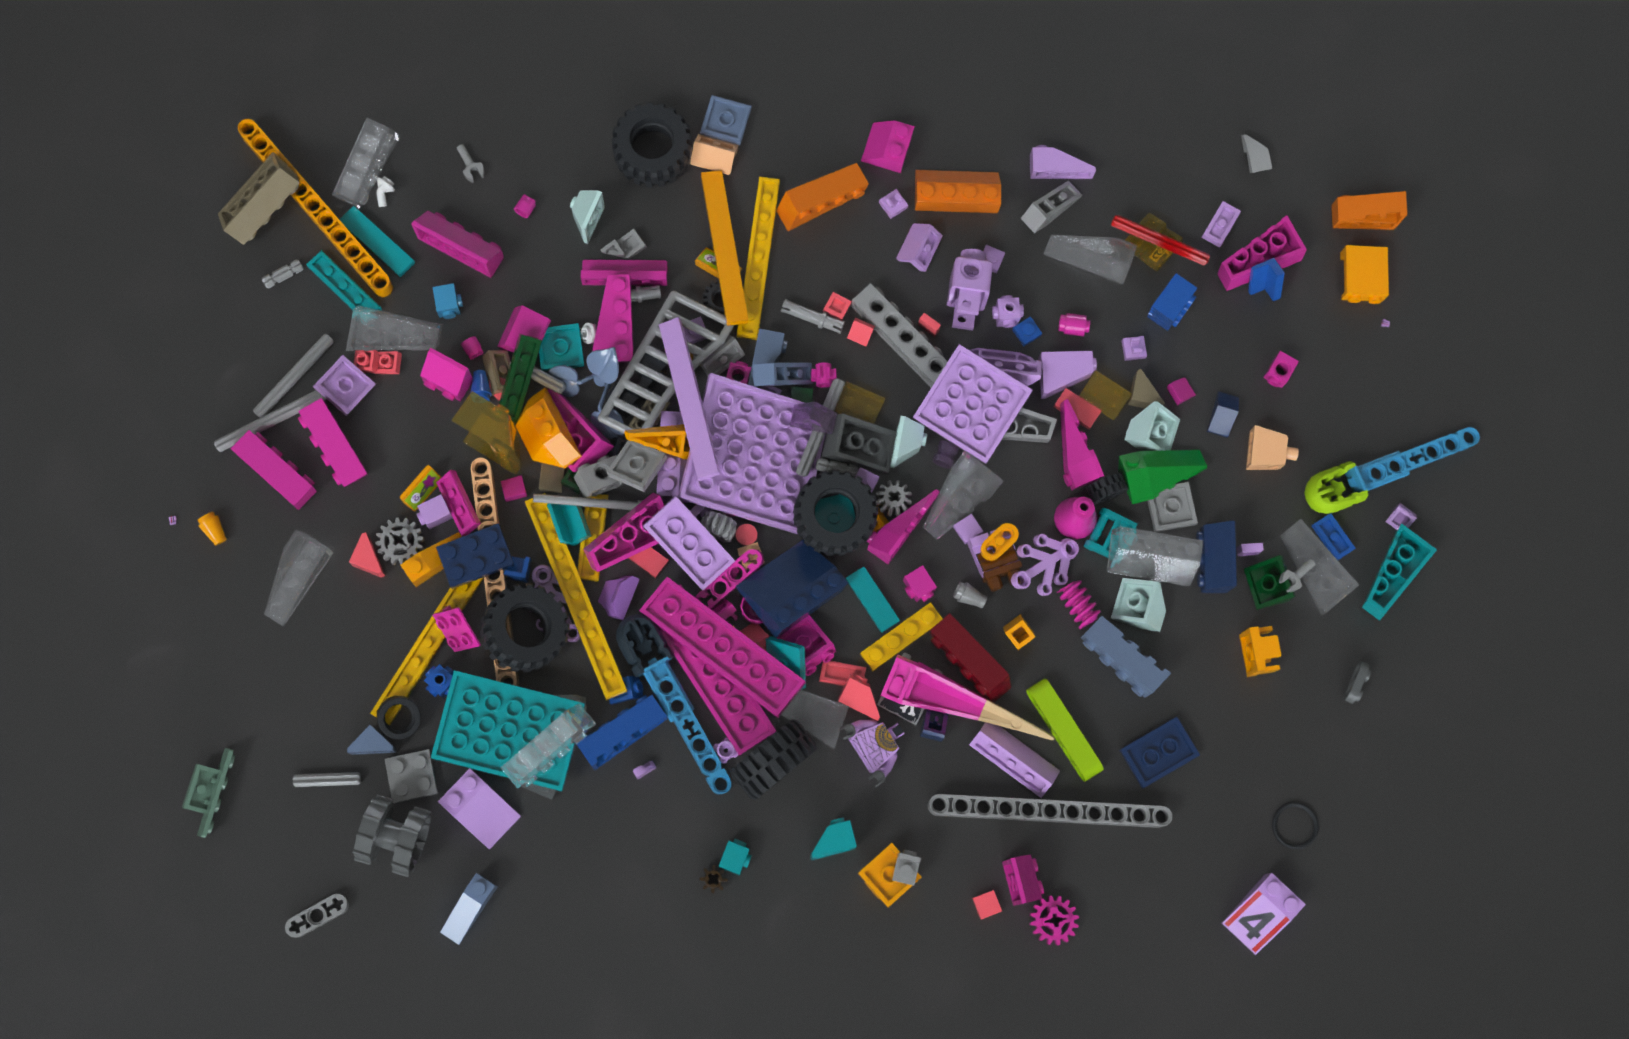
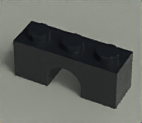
[605,353,667,418]

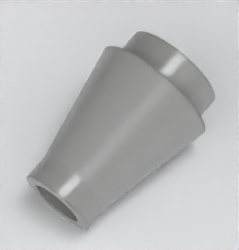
[953,582,987,608]

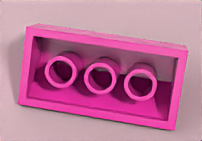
[412,211,504,278]

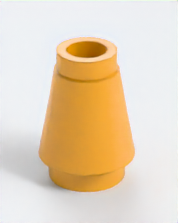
[197,512,227,546]

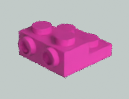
[778,615,836,676]

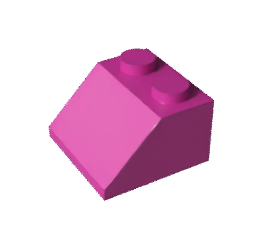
[861,120,915,173]
[420,348,473,402]

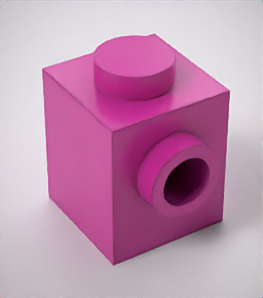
[903,565,937,602]

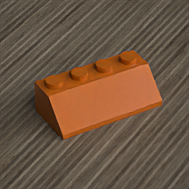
[915,170,1001,213]

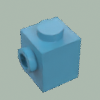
[433,283,463,319]

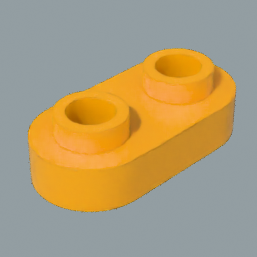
[980,523,1019,561]

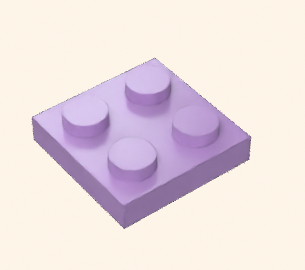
[313,355,376,416]

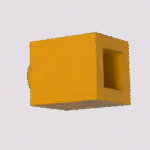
[1003,614,1036,650]

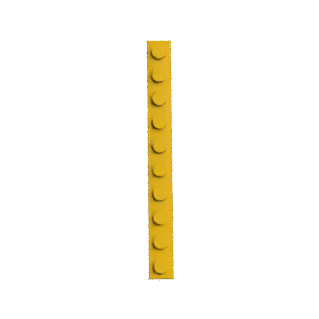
[525,493,627,700]

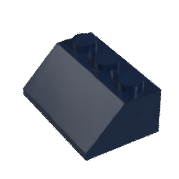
[1196,521,1237,593]

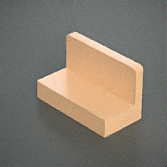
[690,134,739,175]

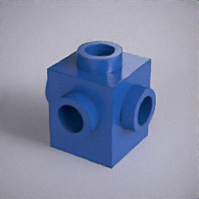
[424,664,454,699]

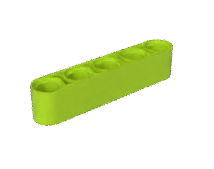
[1026,678,1104,782]

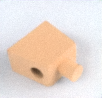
[1246,425,1299,470]

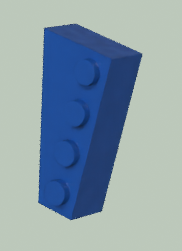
[1147,273,1197,331]
[576,695,668,770]

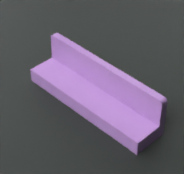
[969,722,1060,798]

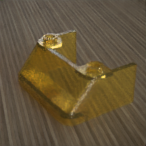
[452,391,521,474]

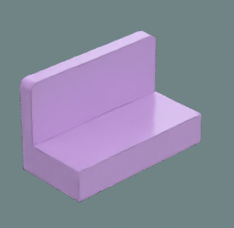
[896,223,943,272]

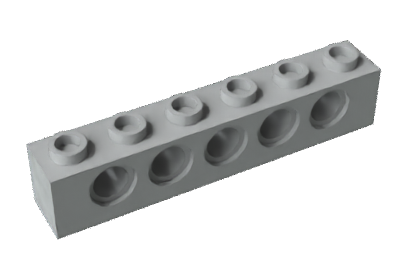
[851,283,948,388]

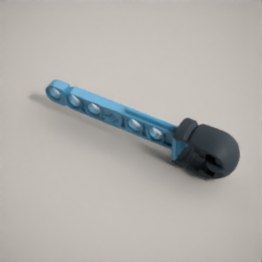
[616,614,731,795]

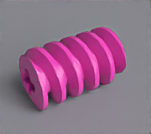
[1057,580,1101,629]

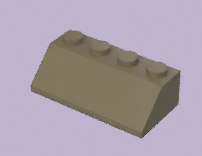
[218,152,300,245]

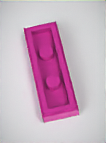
[436,470,481,536]

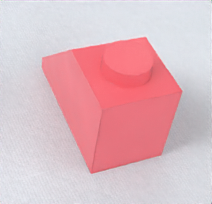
[838,674,880,721]

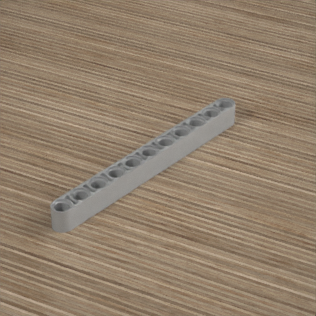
[927,794,1172,828]

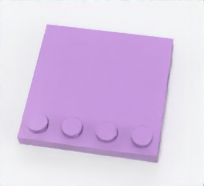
[913,344,1032,464]

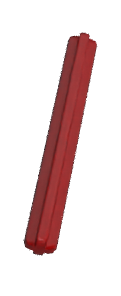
[1111,215,1210,266]

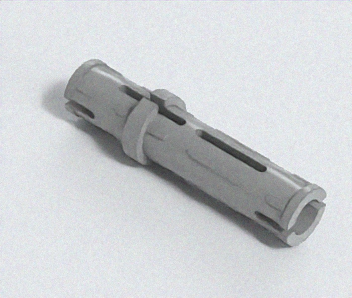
[781,299,845,334]

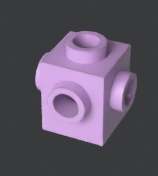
[992,295,1024,328]

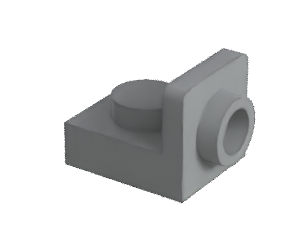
[892,850,921,886]

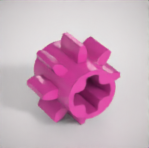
[811,363,837,388]

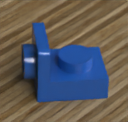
[609,676,643,704]

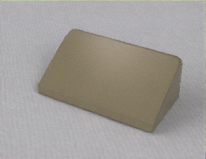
[482,350,510,395]
[539,463,565,493]

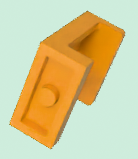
[1340,245,1389,304]

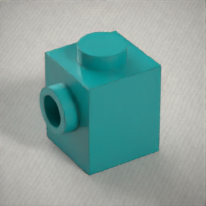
[718,839,752,876]

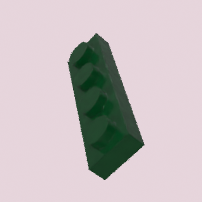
[495,333,542,423]

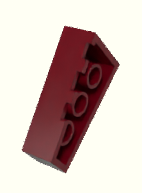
[930,613,1011,703]

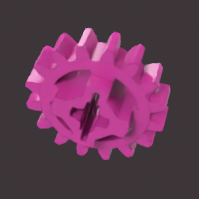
[1029,896,1079,945]

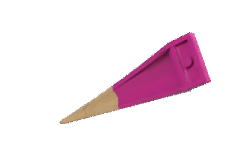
[880,655,1055,740]

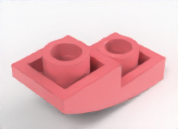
[354,349,402,374]

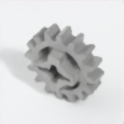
[375,517,425,565]

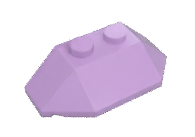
[969,348,1042,387]

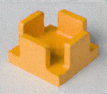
[1239,626,1281,677]
[858,843,922,908]

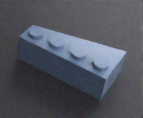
[1081,616,1171,698]

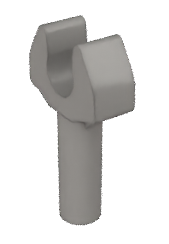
[457,144,485,183]
[1279,559,1315,592]

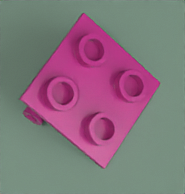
[433,605,481,652]

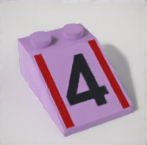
[1222,873,1306,955]

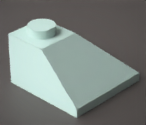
[570,190,605,244]
[1125,401,1180,451]
[890,416,927,468]
[1111,578,1166,632]

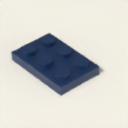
[436,523,514,589]
[1119,717,1200,789]

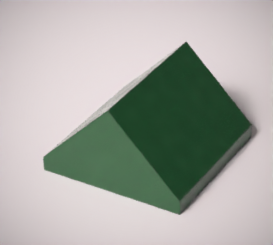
[1244,555,1296,610]

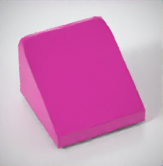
[1166,377,1196,406]
[501,475,527,502]

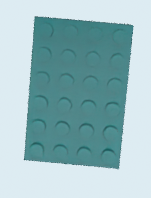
[431,670,586,791]

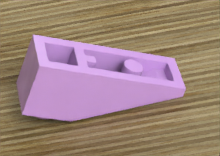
[1030,145,1096,179]

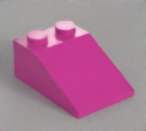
[1002,854,1044,906]

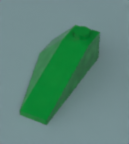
[1118,450,1207,504]

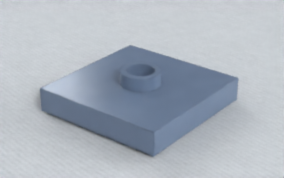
[700,95,752,146]

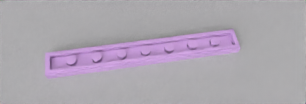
[659,317,721,481]

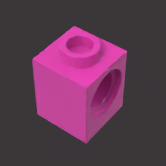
[1263,351,1299,388]
[726,361,751,384]

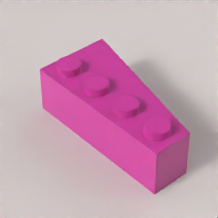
[1217,215,1307,291]
[592,274,634,362]
[583,493,664,572]

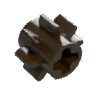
[699,865,728,894]

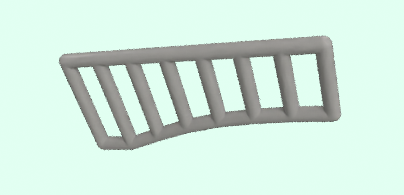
[598,291,734,434]

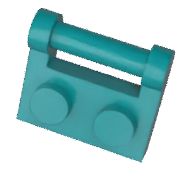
[1084,508,1137,563]

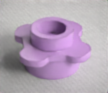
[713,738,738,764]

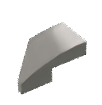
[1241,134,1272,173]
[600,229,647,259]

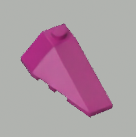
[548,388,614,473]
[1060,399,1104,491]
[867,489,940,564]

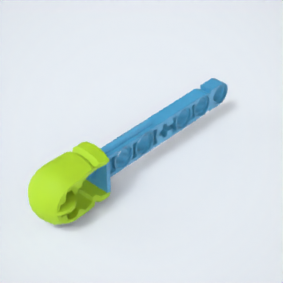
[1304,427,1480,514]

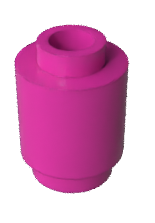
[1058,313,1090,336]

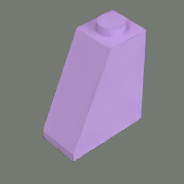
[1039,351,1097,399]

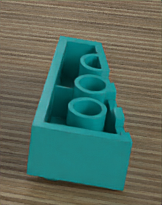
[1362,523,1437,621]

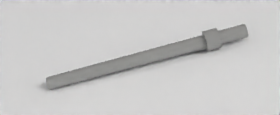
[533,494,643,510]

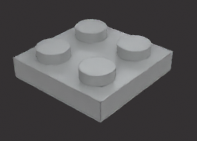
[607,440,667,492]
[1147,482,1198,532]
[385,749,438,804]

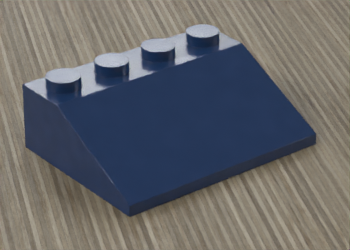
[736,540,848,638]

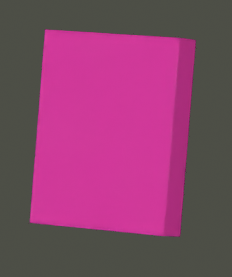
[498,305,551,352]

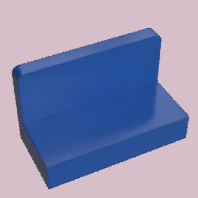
[1248,258,1285,301]

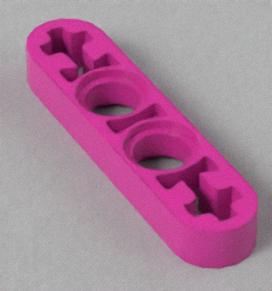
[695,549,764,609]

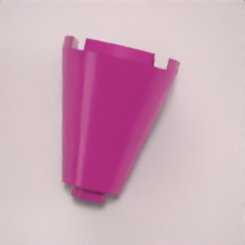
[1054,497,1097,540]

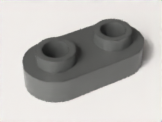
[1343,661,1372,704]

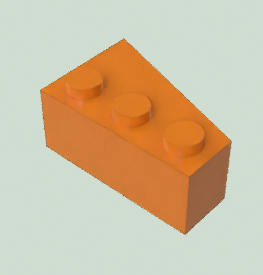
[1332,191,1407,230]

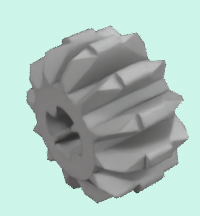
[876,480,912,517]
[700,511,737,542]

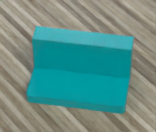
[547,496,592,546]

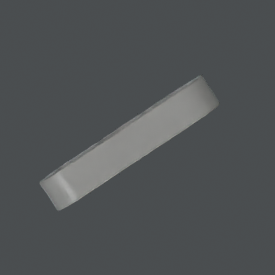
[285,894,349,938]

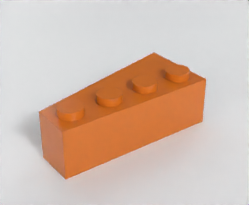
[776,163,869,231]

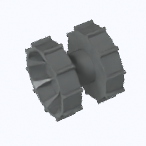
[353,794,432,877]

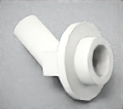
[377,176,395,207]
[580,323,597,344]

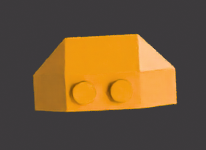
[516,388,582,469]

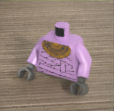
[839,720,904,787]

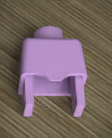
[947,249,993,331]

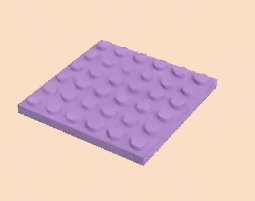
[678,373,827,534]

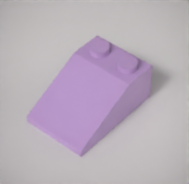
[438,768,521,850]

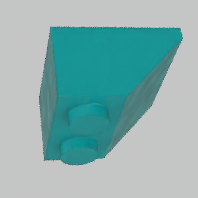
[810,818,857,860]

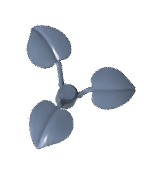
[547,347,624,439]

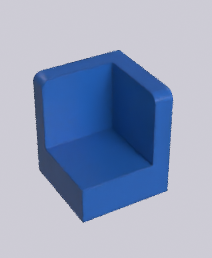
[504,556,532,583]

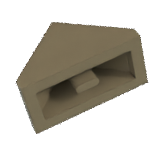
[1128,369,1165,409]

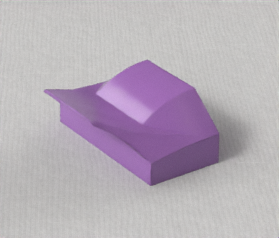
[598,576,640,620]

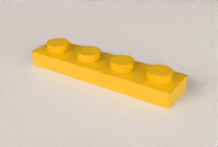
[860,602,943,672]

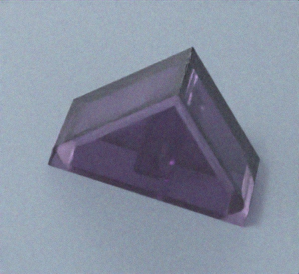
[790,402,837,434]

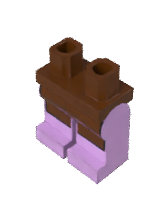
[967,530,1022,592]

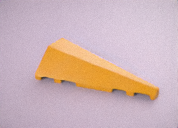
[624,424,690,460]

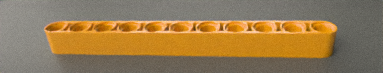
[238,119,393,297]

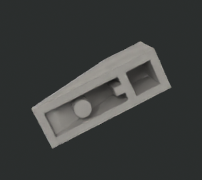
[1021,180,1082,233]

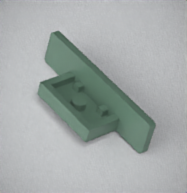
[182,748,235,838]

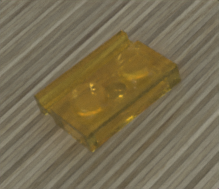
[1079,371,1132,420]
[834,381,885,424]

